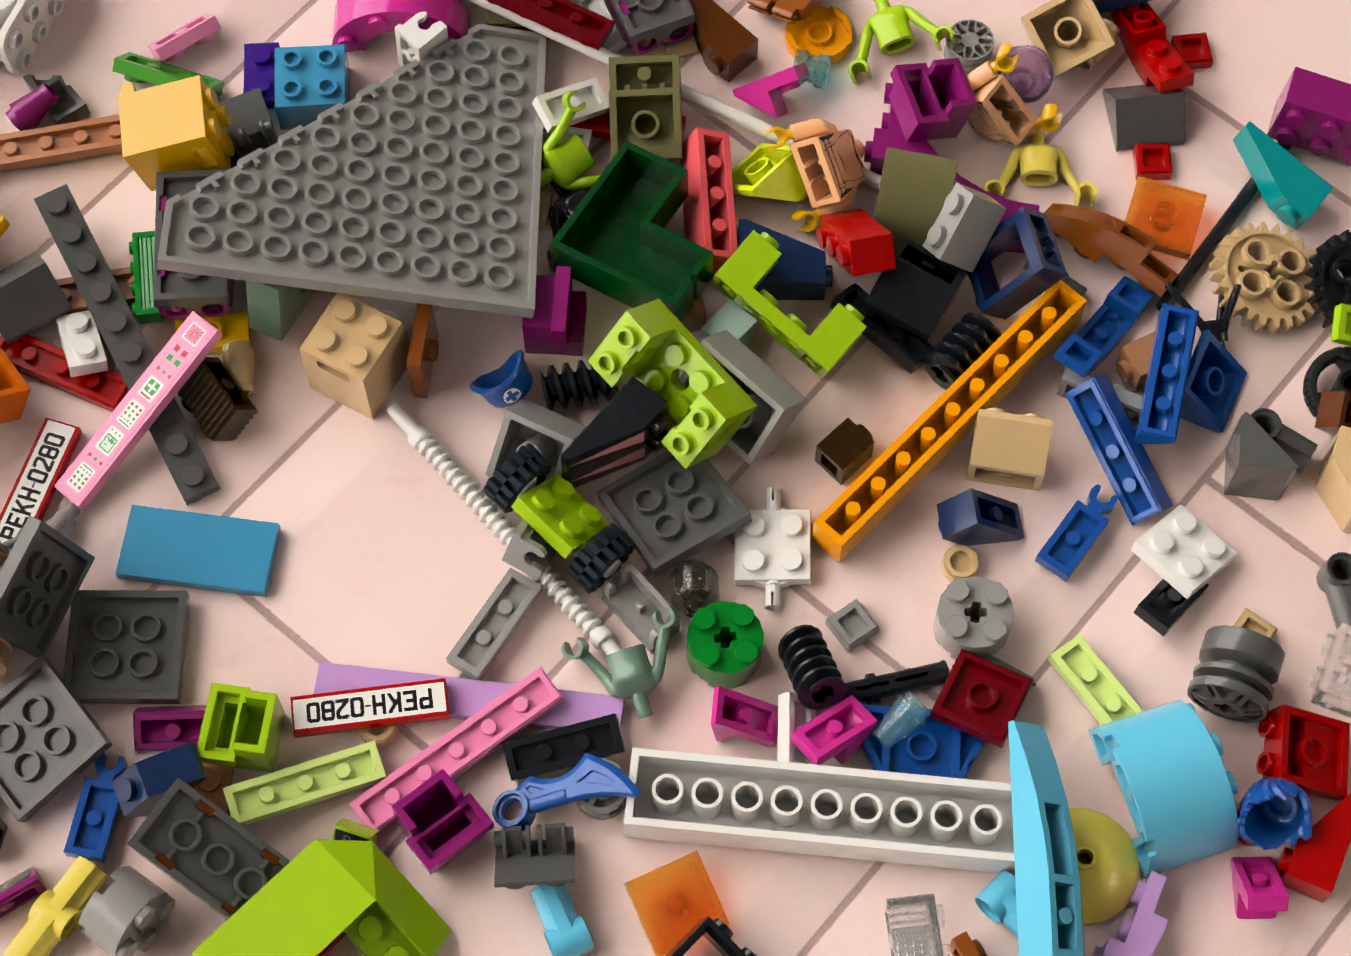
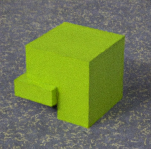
[197,683,285,773]

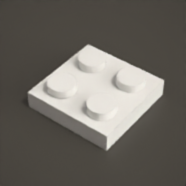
[1130,504,1237,600]

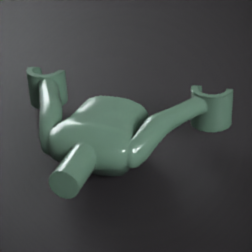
[561,606,681,719]

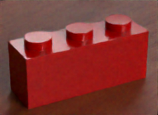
[816,208,896,277]

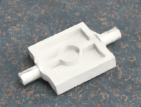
[734,487,811,611]

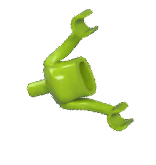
[848,0,956,85]
[540,90,600,190]

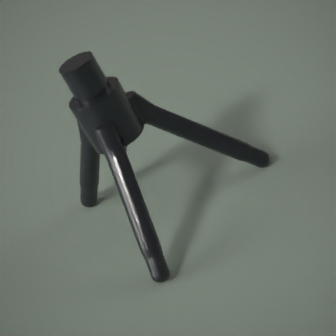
[1165,282,1241,348]

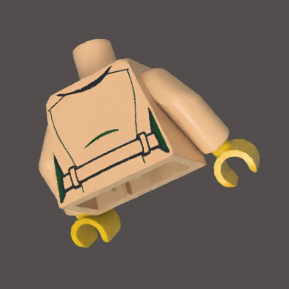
[966,43,1063,147]
[763,118,866,232]

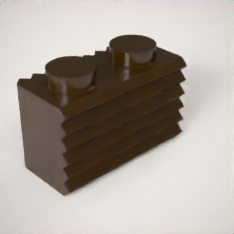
[178,357,258,441]

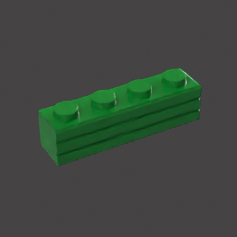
[129,231,163,324]

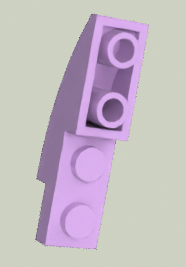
[1091,871,1169,956]

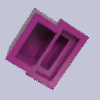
[889,58,978,142]
[522,266,587,356]
[392,769,495,875]

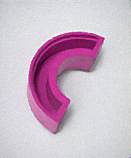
[332,0,471,52]

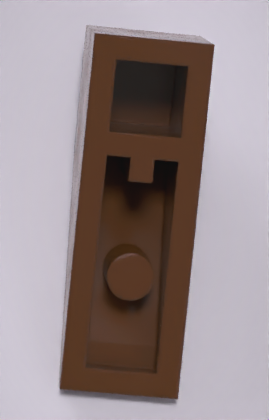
[688,0,758,83]

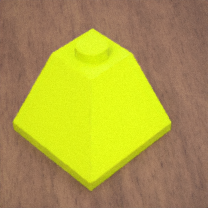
[732,143,808,202]

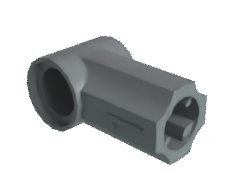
[1251,408,1318,473]
[1316,552,1351,633]

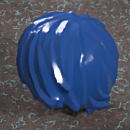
[1236,778,1312,850]

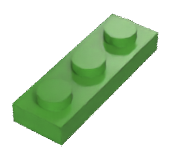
[113,52,224,97]

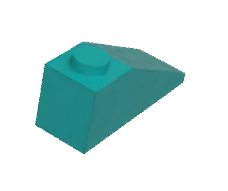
[1233,121,1333,230]

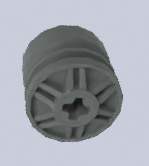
[1188,625,1285,723]

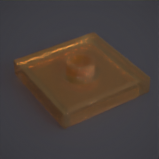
[1125,176,1207,260]
[623,851,730,956]

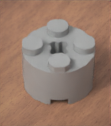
[933,576,1014,660]
[79,865,175,956]

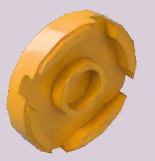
[784,4,852,67]

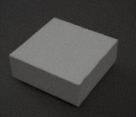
[825,599,879,653]

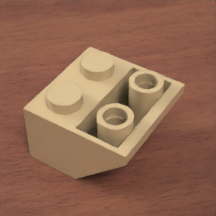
[966,408,1054,491]
[1315,425,1351,534]

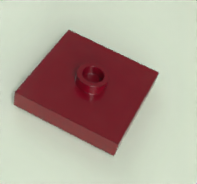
[930,649,1033,748]

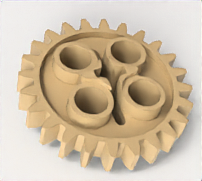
[1209,222,1318,334]

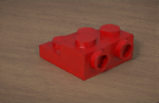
[1256,704,1350,801]

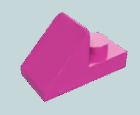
[732,62,810,118]
[711,686,778,746]
[791,695,878,765]
[1231,857,1289,919]

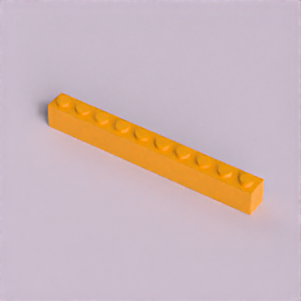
[811,280,1087,563]

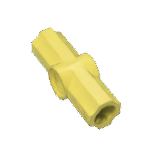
[3,856,109,956]

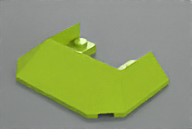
[192,839,452,956]

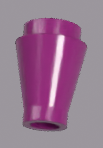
[6,83,59,131]

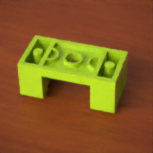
[711,230,867,379]
[588,299,758,469]

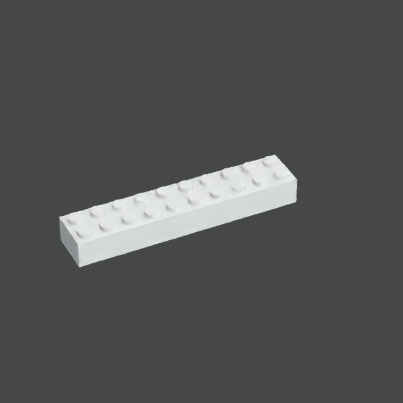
[624,747,1015,874]

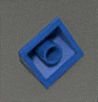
[1180,330,1247,433]

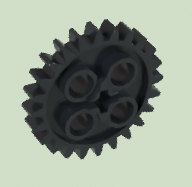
[1304,230,1351,328]

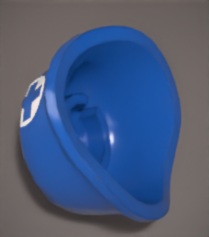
[469,350,533,408]

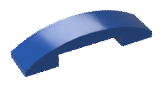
[1053,276,1155,377]

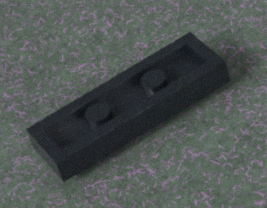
[829,283,934,374]
[502,713,626,781]

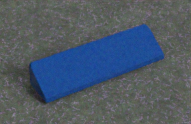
[1134,303,1199,444]
[1065,374,1173,526]

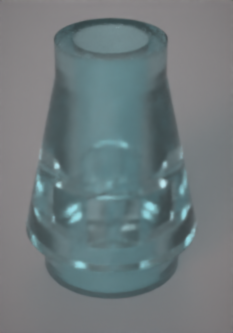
[872,692,930,750]

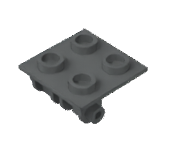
[219,87,278,168]
[494,823,575,889]

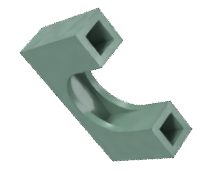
[246,281,316,341]

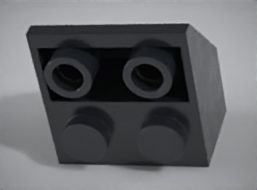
[864,237,968,341]

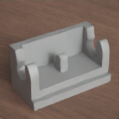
[502,519,557,580]
[602,562,680,653]

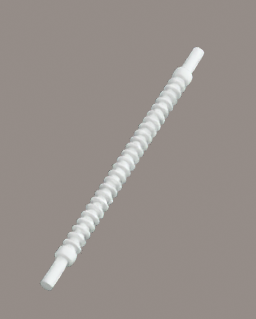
[387,402,622,655]

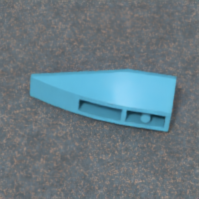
[1008,720,1085,956]

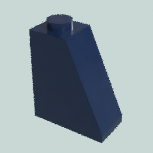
[738,219,833,301]

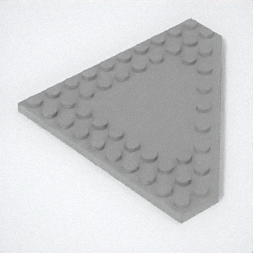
[157,24,547,318]

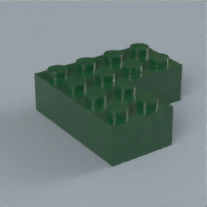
[549,141,714,323]

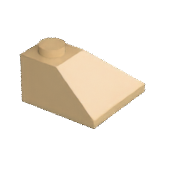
[1021,0,1116,79]

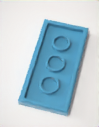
[115,505,281,597]

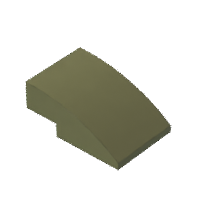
[609,54,683,160]
[874,147,959,251]

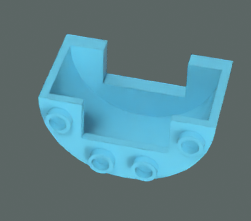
[1088,700,1241,879]

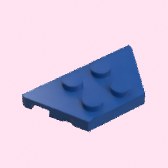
[861,704,986,779]

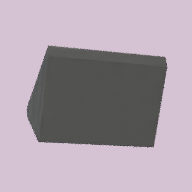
[1102,84,1186,151]
[0,251,72,345]
[1224,412,1298,501]

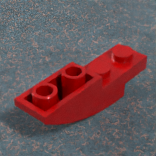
[1110,2,1194,93]

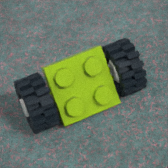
[483,443,636,594]

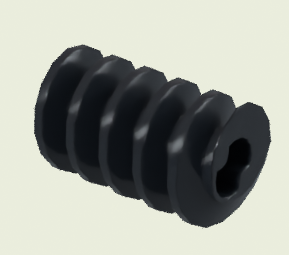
[924,313,1002,390]
[540,360,619,411]
[778,625,847,710]

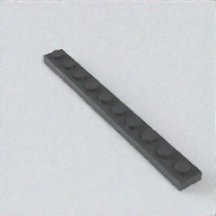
[34,184,220,505]

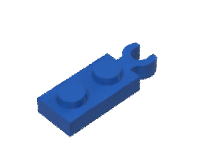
[1035,484,1118,582]
[64,753,128,863]

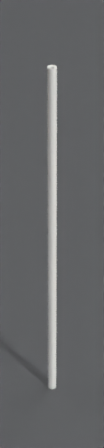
[468,0,881,190]

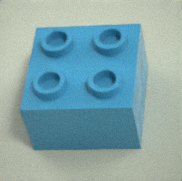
[275,44,350,130]

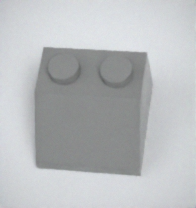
[485,398,587,481]

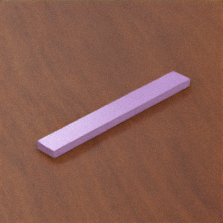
[314,662,625,730]

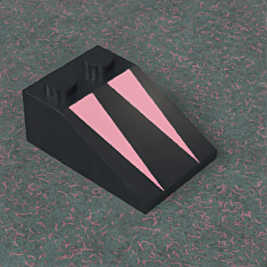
[560,377,669,488]

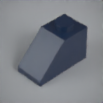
[936,488,1024,546]
[112,742,208,817]

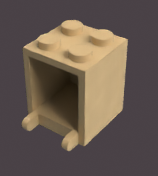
[299,293,410,420]

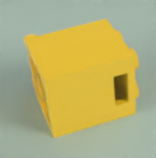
[118,75,234,191]

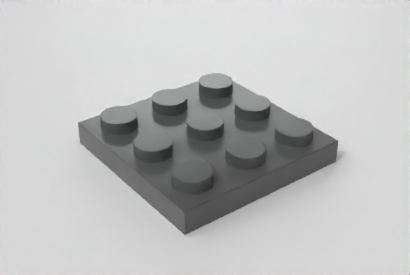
[596,450,752,577]
[0,516,95,658]
[63,590,190,704]
[0,656,113,823]

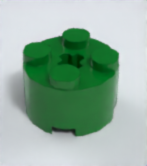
[687,601,764,689]

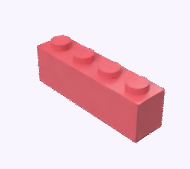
[680,127,738,276]

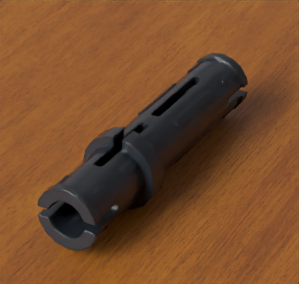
[840,660,949,704]

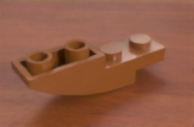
[1044,203,1178,297]

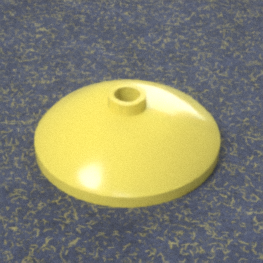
[1069,808,1140,926]

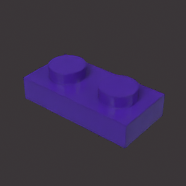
[243,42,280,109]

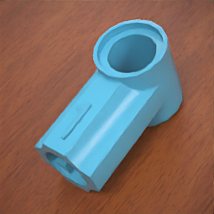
[975,870,1018,939]
[530,885,595,956]

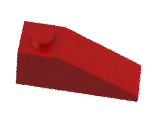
[1276,794,1351,903]

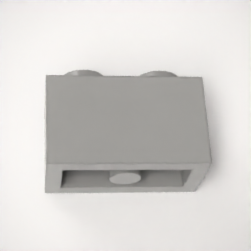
[923,182,1007,272]

